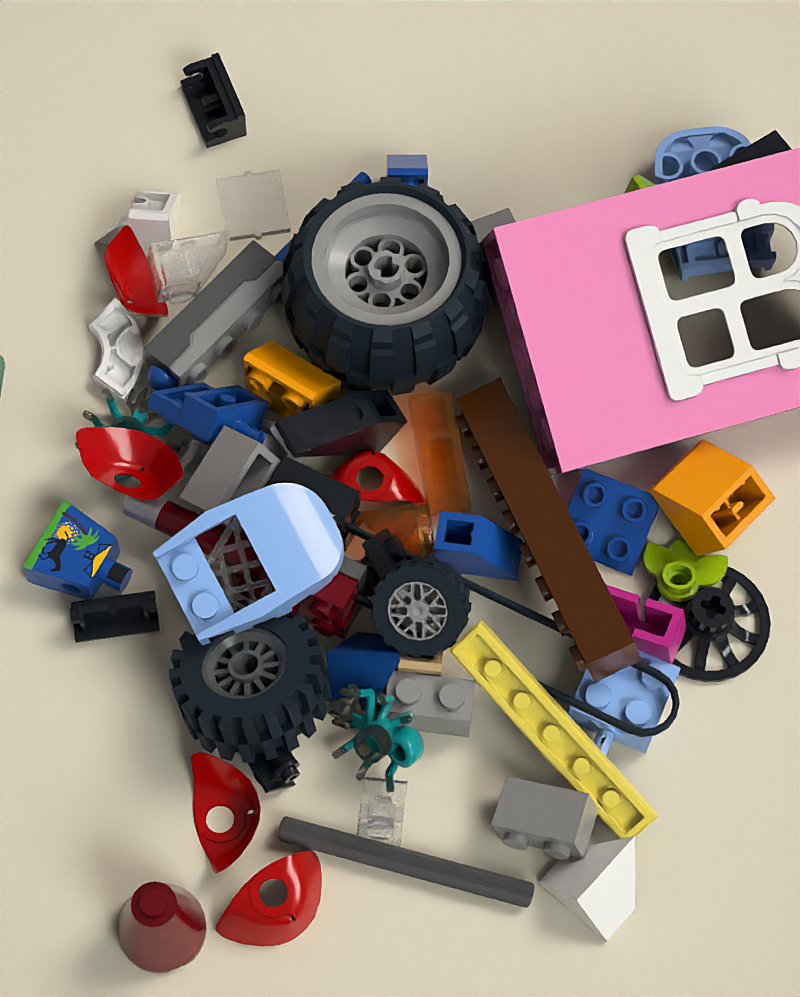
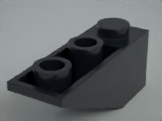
[274,389,408,458]

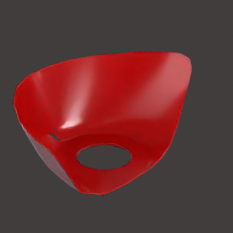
[104,225,169,317]
[76,427,183,501]
[327,451,427,510]
[191,752,261,873]
[216,851,322,947]

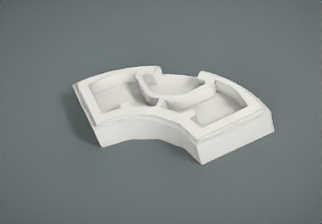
[88,298,144,405]

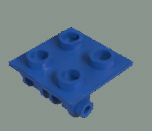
[568,468,659,576]

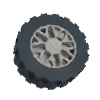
[371,556,472,657]

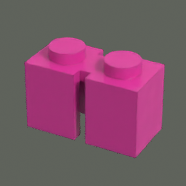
[606,585,686,664]

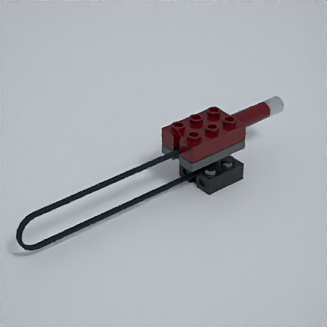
[122,456,680,737]

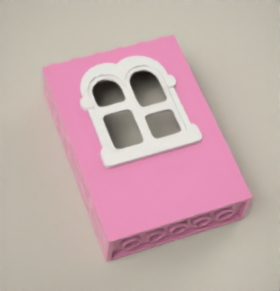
[481,148,800,477]

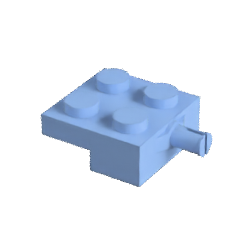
[568,650,681,755]

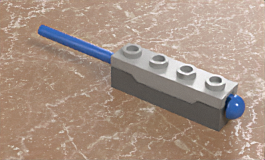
[144,172,372,391]

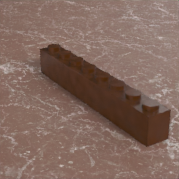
[455,378,642,683]

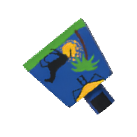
[23,500,133,600]

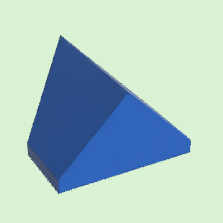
[326,632,400,716]

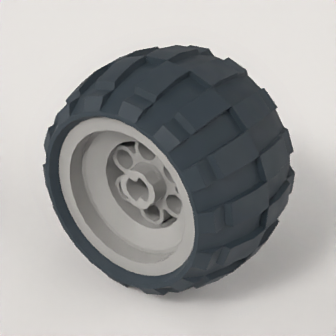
[281,177,491,396]

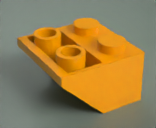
[243,340,341,419]
[648,440,776,556]

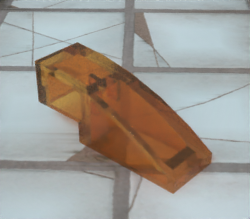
[407,390,471,517]

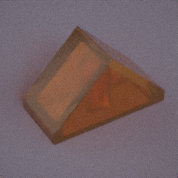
[357,503,435,557]

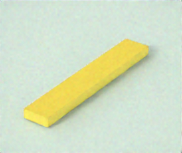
[448,620,659,839]

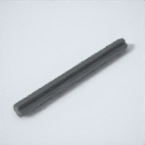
[278,816,535,908]

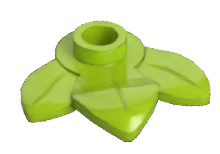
[643,537,728,602]

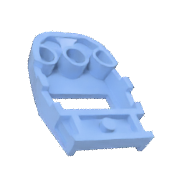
[654,126,777,281]
[153,483,344,646]

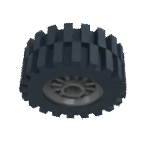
[169,599,332,763]

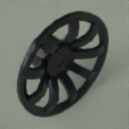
[644,567,771,682]

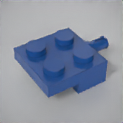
[147,382,269,444]

